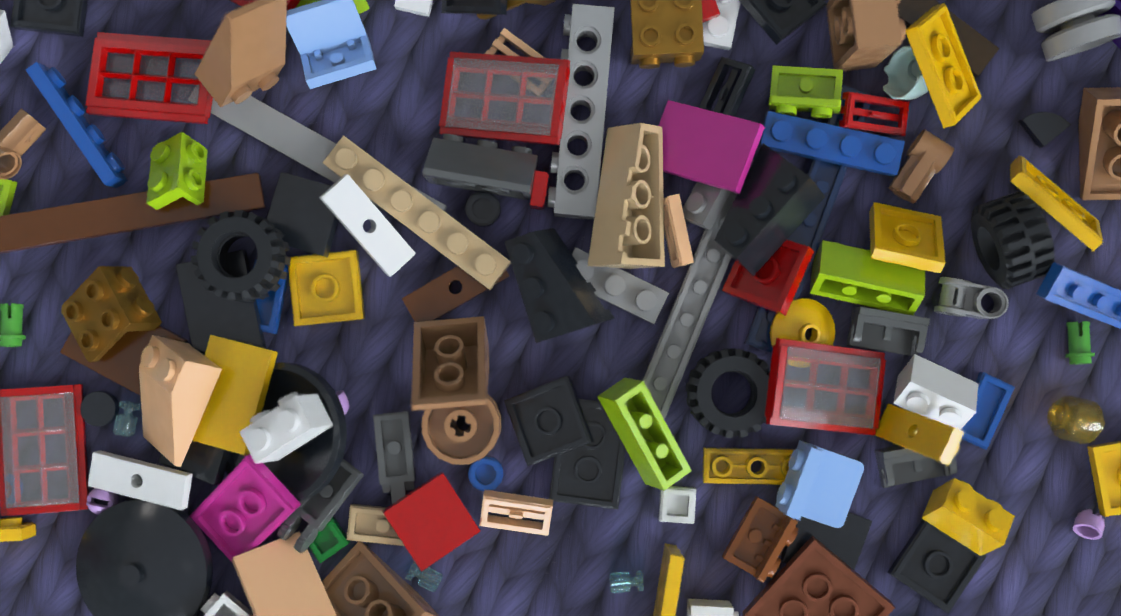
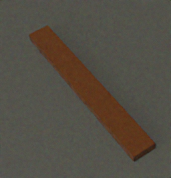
[0,173,266,254]

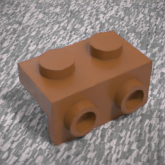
[722,496,798,583]

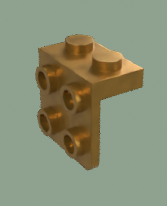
[630,0,704,69]
[61,266,162,362]

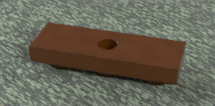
[401,246,510,322]

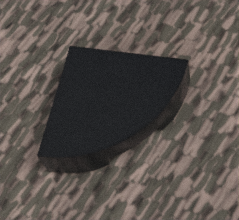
[1018,112,1071,148]

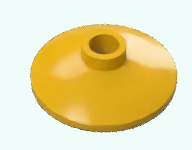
[770,298,835,368]

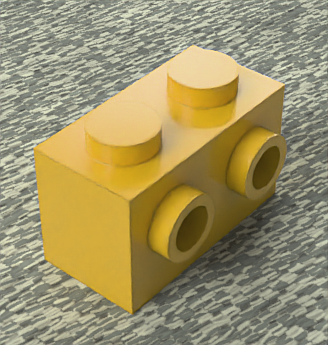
[922,478,1015,556]

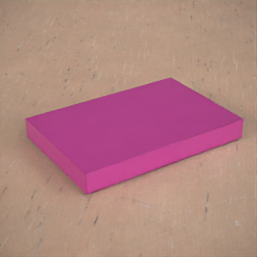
[658,100,765,194]
[190,454,301,562]

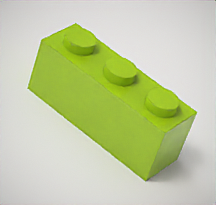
[810,240,925,316]
[597,378,692,491]

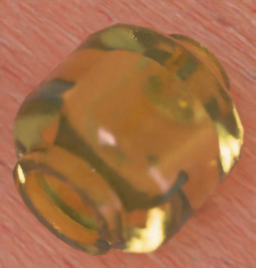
[1047,395,1105,444]

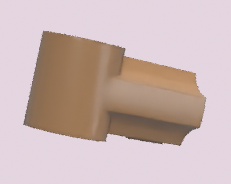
[0,108,46,179]
[888,129,954,204]

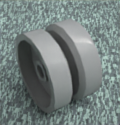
[1031,0,1121,62]

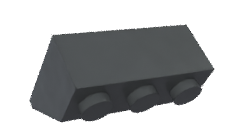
[422,134,538,201]

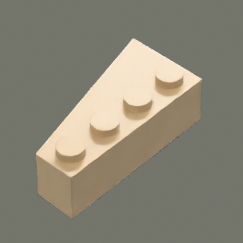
[588,123,665,269]

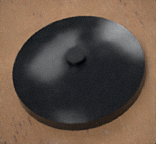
[225,362,347,502]
[76,499,213,616]

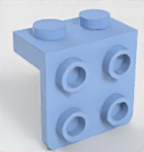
[286,0,377,89]
[775,440,864,528]

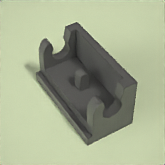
[846,307,930,356]
[875,445,957,488]

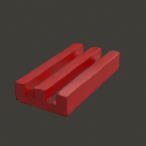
[839,92,910,137]

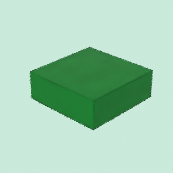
[309,516,351,563]

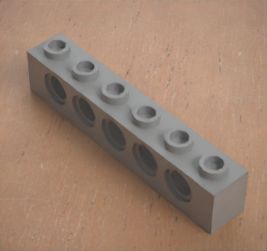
[548,4,615,220]

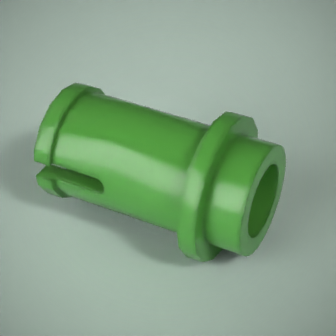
[0,303,26,347]
[1065,321,1095,365]

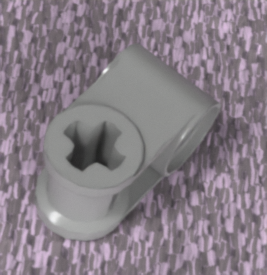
[934,277,1008,319]

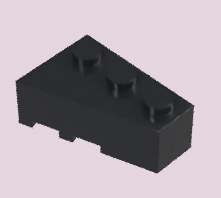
[714,143,825,276]
[505,228,614,343]

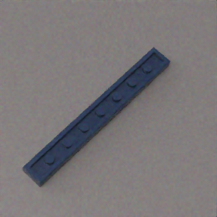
[744,85,871,354]

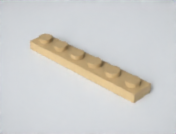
[323,135,511,290]

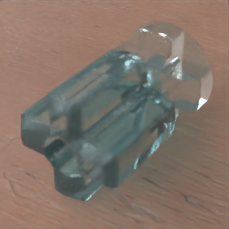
[113,401,141,437]
[405,561,443,592]
[609,571,644,593]

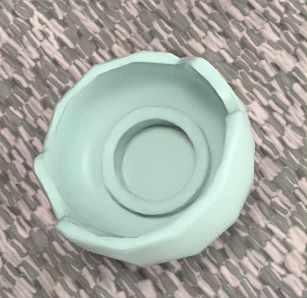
[883,46,928,100]

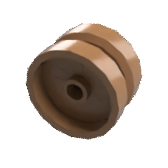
[422,393,502,465]

